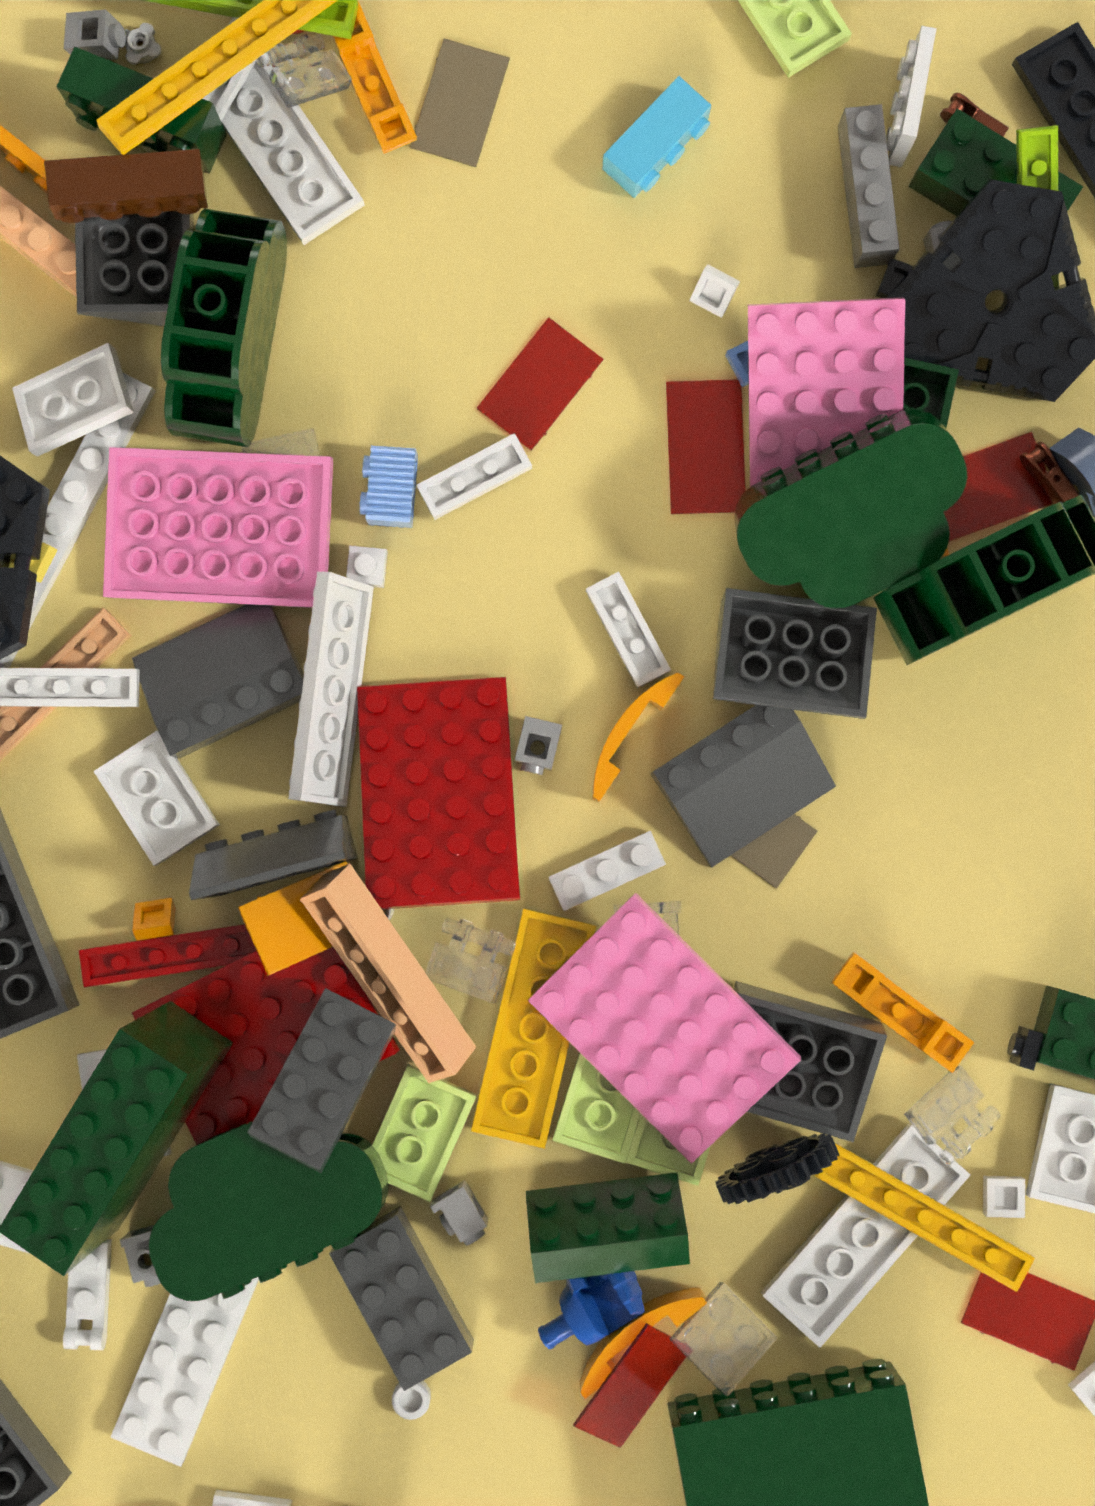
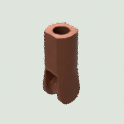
[940,93,1009,137]
[1019,441,1080,504]

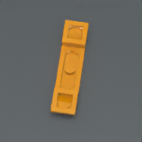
[332,2,417,154]
[592,673,684,802]
[831,952,974,1073]
[580,1288,707,1399]

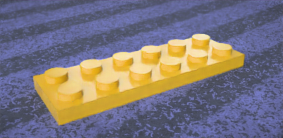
[471,908,597,1149]

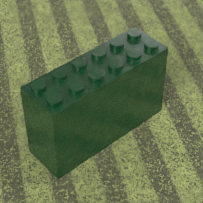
[0,1001,233,1276]
[667,1359,929,1506]

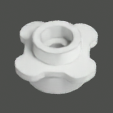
[124,23,161,65]

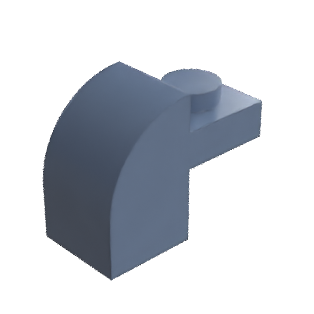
[1049,427,1095,518]

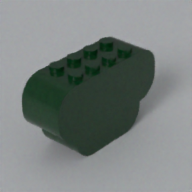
[161,208,287,447]
[734,409,967,608]
[873,495,1095,665]
[149,1121,389,1301]

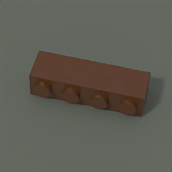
[44,149,208,223]

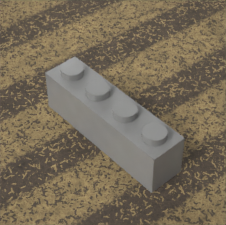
[838,104,900,268]

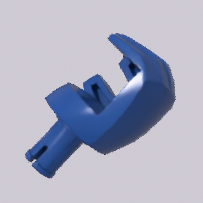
[538,1271,645,1349]

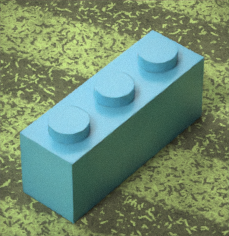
[602,76,711,198]

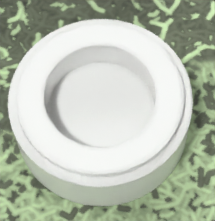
[392,1381,431,1420]

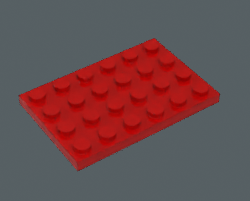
[357,677,520,910]
[132,947,400,1145]

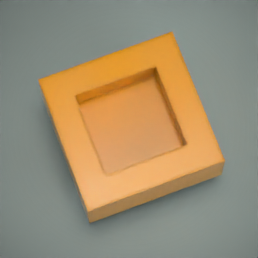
[132,897,176,941]

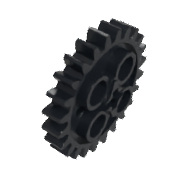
[715,1133,839,1204]

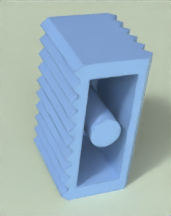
[360,445,418,528]

